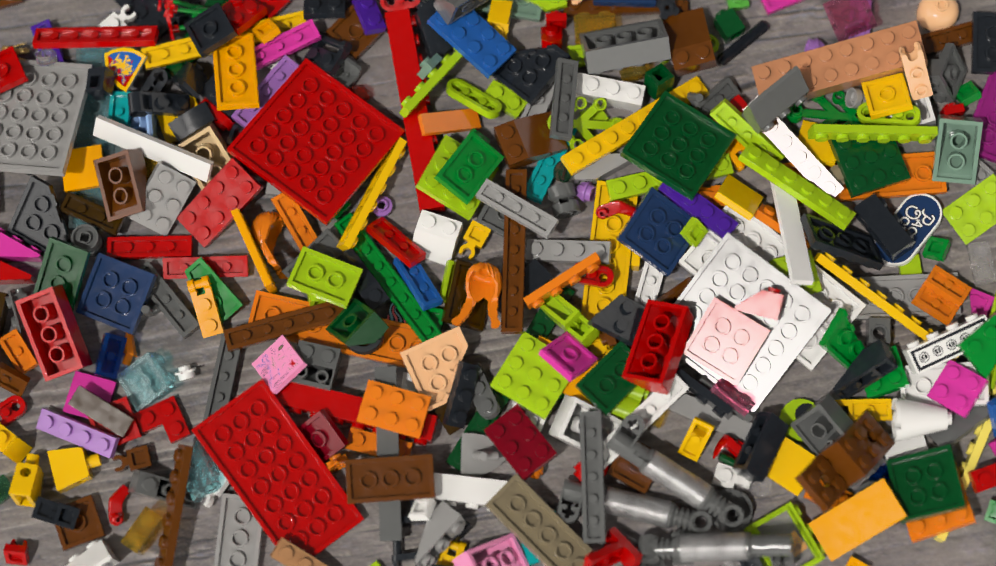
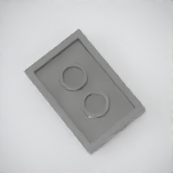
[128,161,196,236]

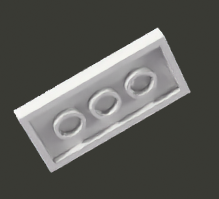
[901,362,990,407]

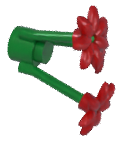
[157,0,208,41]

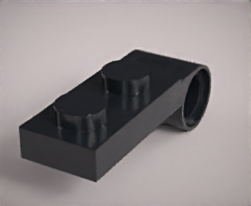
[127,91,190,117]

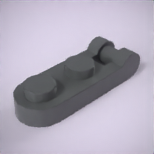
[472,362,500,420]

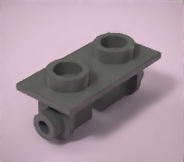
[5,288,27,333]

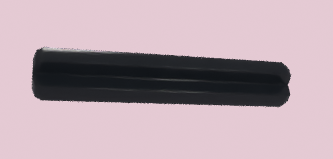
[717,20,769,66]

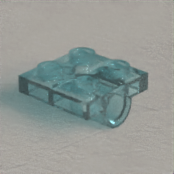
[186,441,221,502]

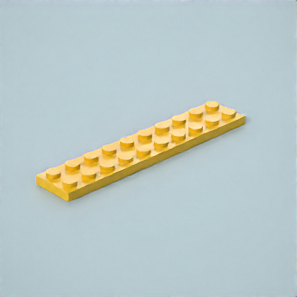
[581,180,638,362]

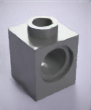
[866,317,891,347]

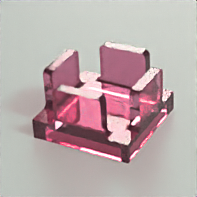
[823,0,878,42]

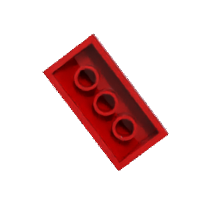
[622,299,694,395]

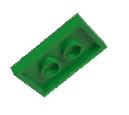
[434,131,504,205]

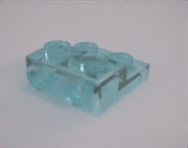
[116,352,177,412]

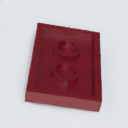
[483,404,558,481]

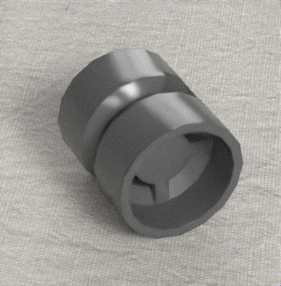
[547,182,581,219]
[71,224,104,257]

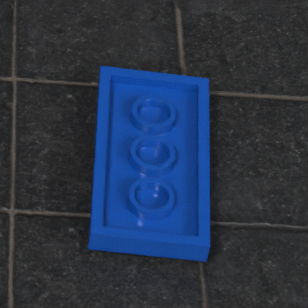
[427,10,517,79]

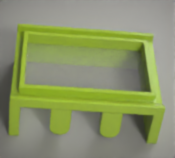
[744,502,825,566]

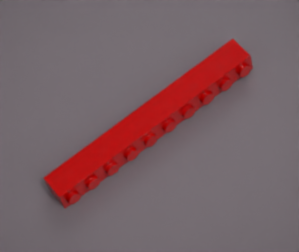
[384,8,445,214]

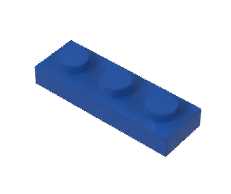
[393,257,443,311]

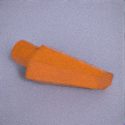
[122,332,137,366]

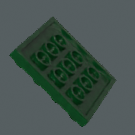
[620,91,736,201]

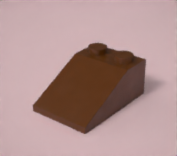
[663,7,717,77]
[494,111,568,169]
[93,149,147,222]

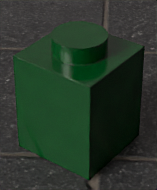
[713,7,746,44]
[643,63,675,100]

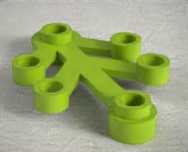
[547,96,623,150]

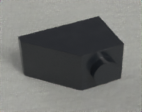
[171,62,208,98]

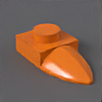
[326,453,349,474]

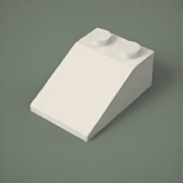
[548,395,622,449]

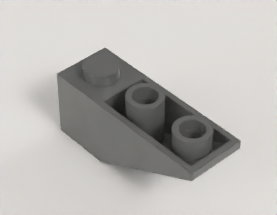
[128,471,201,509]

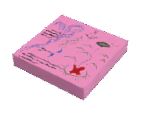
[252,335,307,394]

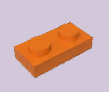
[0,329,39,374]

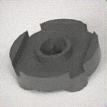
[709,489,753,533]

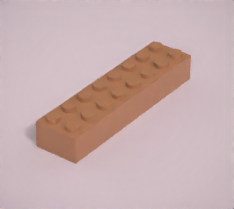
[751,20,928,100]

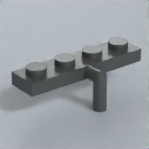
[687,76,740,119]
[139,261,200,339]

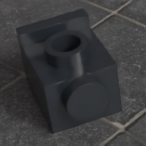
[85,66,118,101]

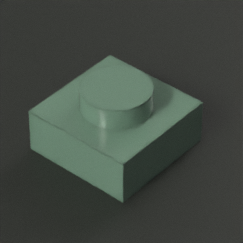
[417,53,443,80]

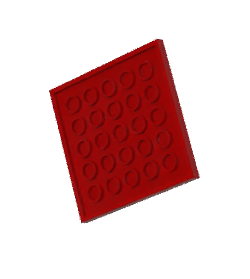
[227,58,405,226]

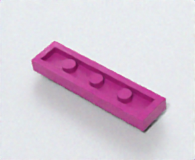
[255,19,322,71]

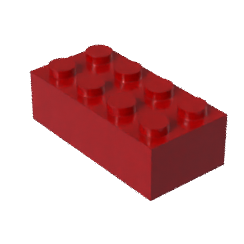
[14,284,93,382]

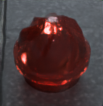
[351,85,371,102]

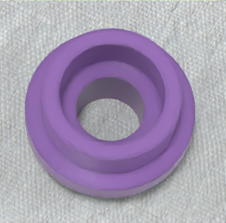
[373,196,392,217]

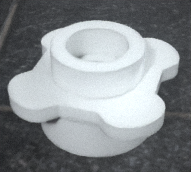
[174,364,196,381]

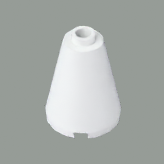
[891,398,952,441]

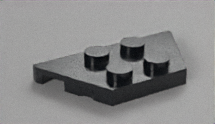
[587,294,645,347]

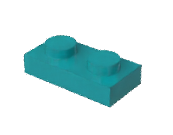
[108,91,131,127]

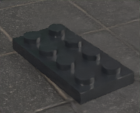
[800,213,884,271]

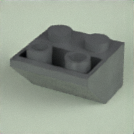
[290,340,343,391]

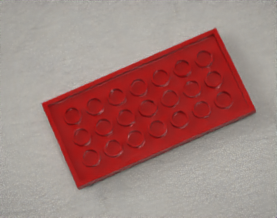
[191,379,364,557]

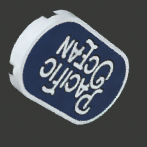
[874,194,942,267]

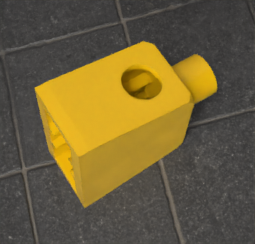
[47,447,102,493]
[9,453,44,507]

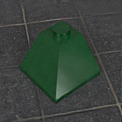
[326,298,389,346]

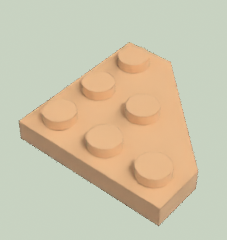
[400,326,468,411]

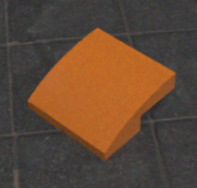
[911,265,972,326]

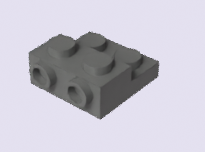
[927,43,968,103]

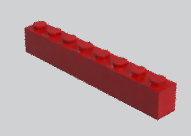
[272,382,438,446]

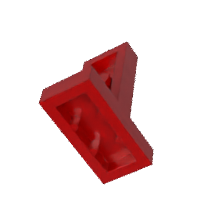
[583,527,643,566]

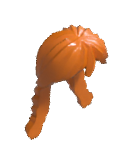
[251,211,288,280]
[451,262,502,329]

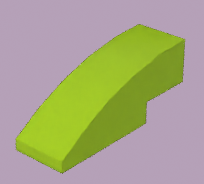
[539,295,600,348]

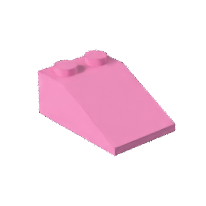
[452,533,529,566]

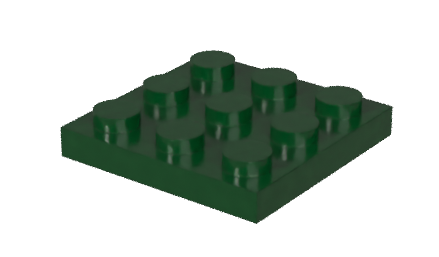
[828,140,911,198]
[886,444,967,524]

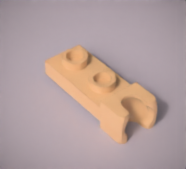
[898,42,933,101]

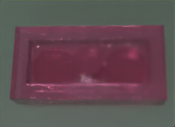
[710,377,756,417]

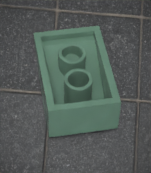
[932,114,983,185]

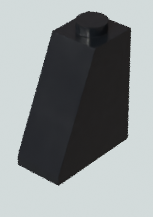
[414,0,452,58]

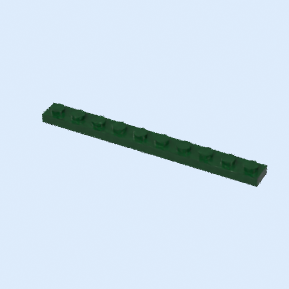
[446,287,575,471]

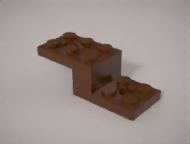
[795,410,895,513]

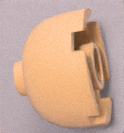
[916,0,959,32]

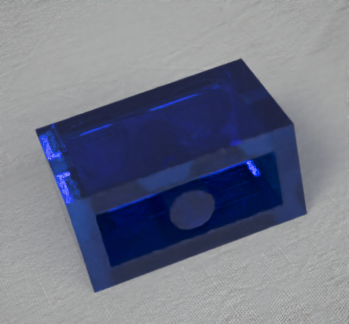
[93,333,127,380]

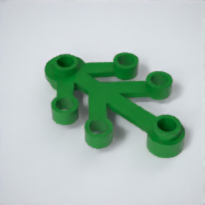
[787,91,869,125]

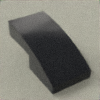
[168,101,217,142]
[31,496,80,530]

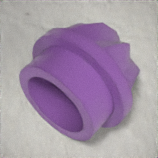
[804,38,825,52]
[576,182,596,202]

